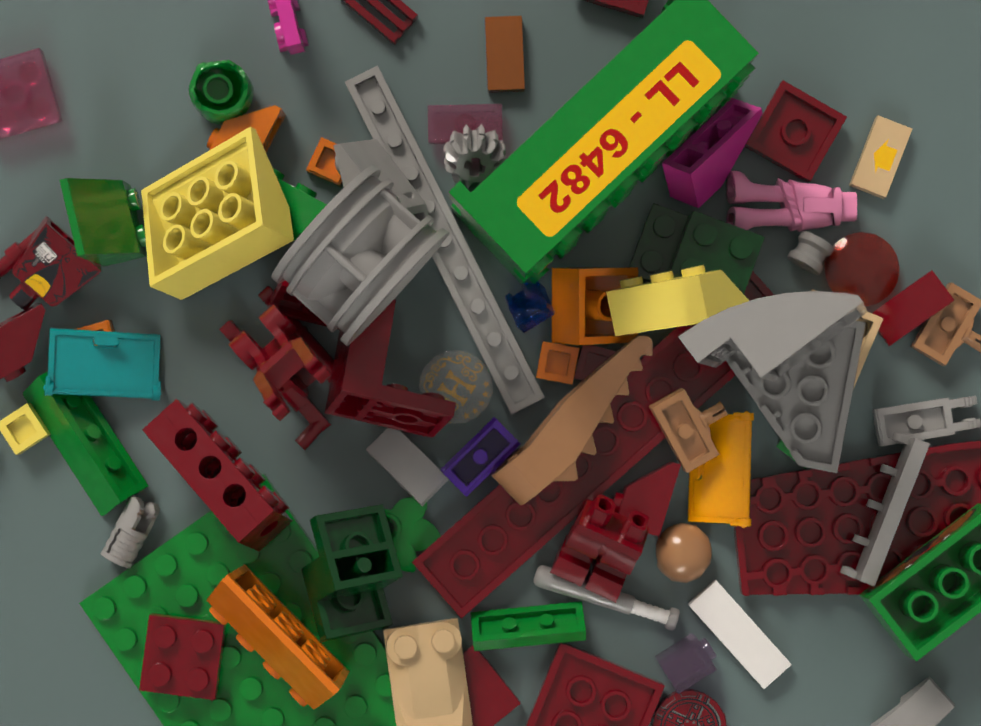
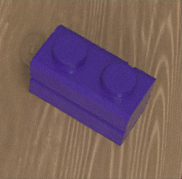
[440,417,521,497]

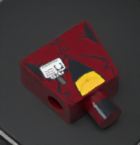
[9,216,101,311]

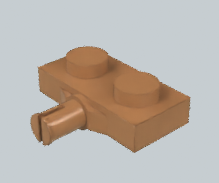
[910,282,981,366]
[649,388,728,473]

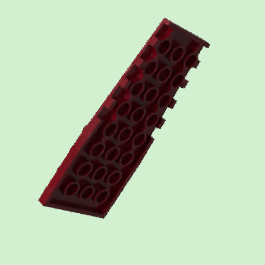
[733,440,981,596]

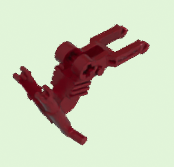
[219,286,334,450]

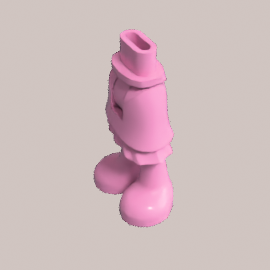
[726,171,857,232]

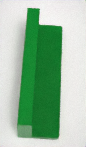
[23,372,149,516]

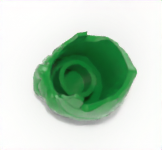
[188,60,254,125]

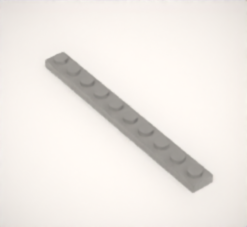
[345,65,545,414]

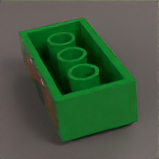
[859,503,981,662]

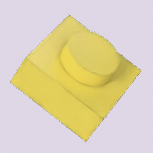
[0,403,51,455]

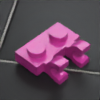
[267,0,309,55]

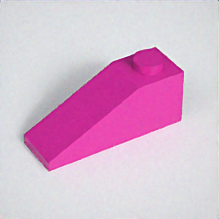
[662,98,762,208]

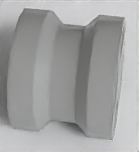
[787,231,834,275]

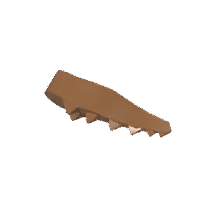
[491,335,653,505]

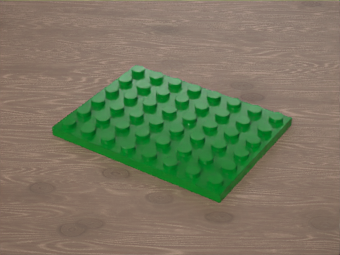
[79,474,396,726]

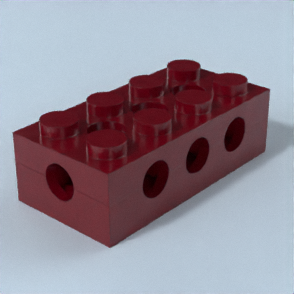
[142,399,293,551]

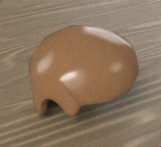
[656,523,712,583]

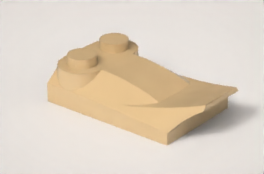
[383,618,473,726]

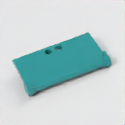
[43,328,162,401]

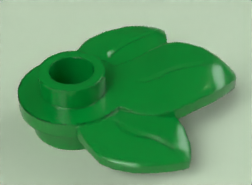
[384,497,441,572]

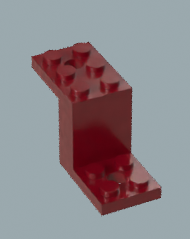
[268,280,456,438]

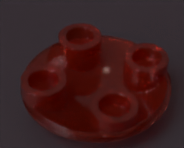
[825,232,900,306]

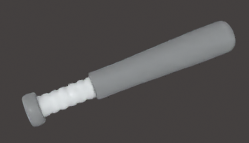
[533,565,680,630]

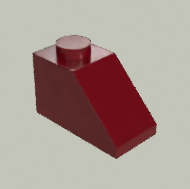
[0,303,46,382]
[613,462,681,537]

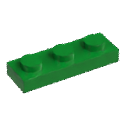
[471,601,586,651]

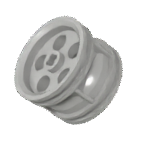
[271,165,449,346]

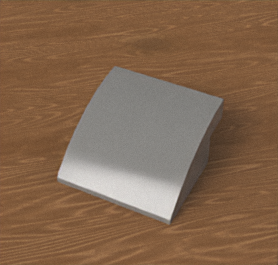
[678,291,867,381]

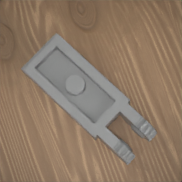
[872,396,981,446]

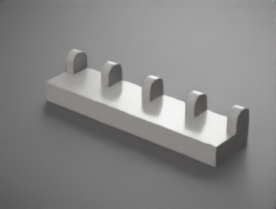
[840,432,930,587]

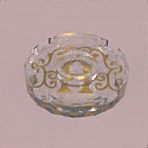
[419,350,493,424]

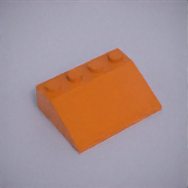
[207,564,350,710]

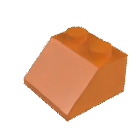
[552,267,638,345]

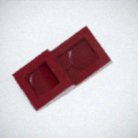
[872,270,955,347]

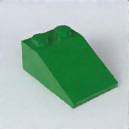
[59,178,147,267]

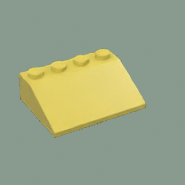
[141,127,294,300]

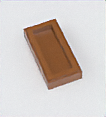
[485,16,525,93]

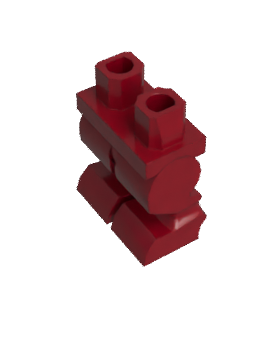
[550,494,650,603]

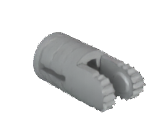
[100,496,160,568]

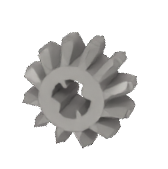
[443,123,506,188]

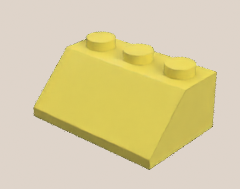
[606,265,749,336]

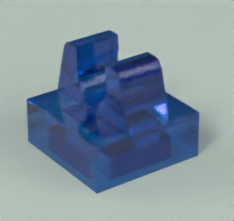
[505,281,555,333]

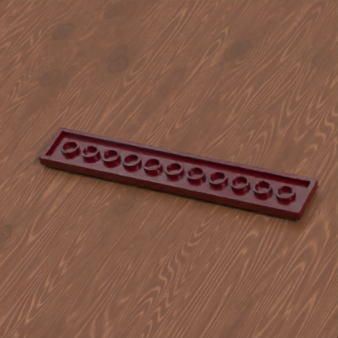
[412,271,774,619]

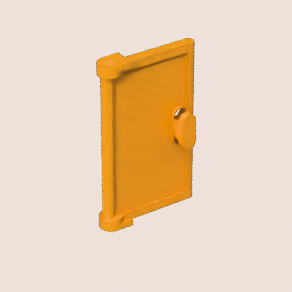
[688,411,754,528]

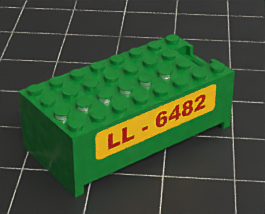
[448,0,759,286]

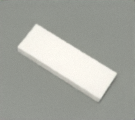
[688,580,792,689]

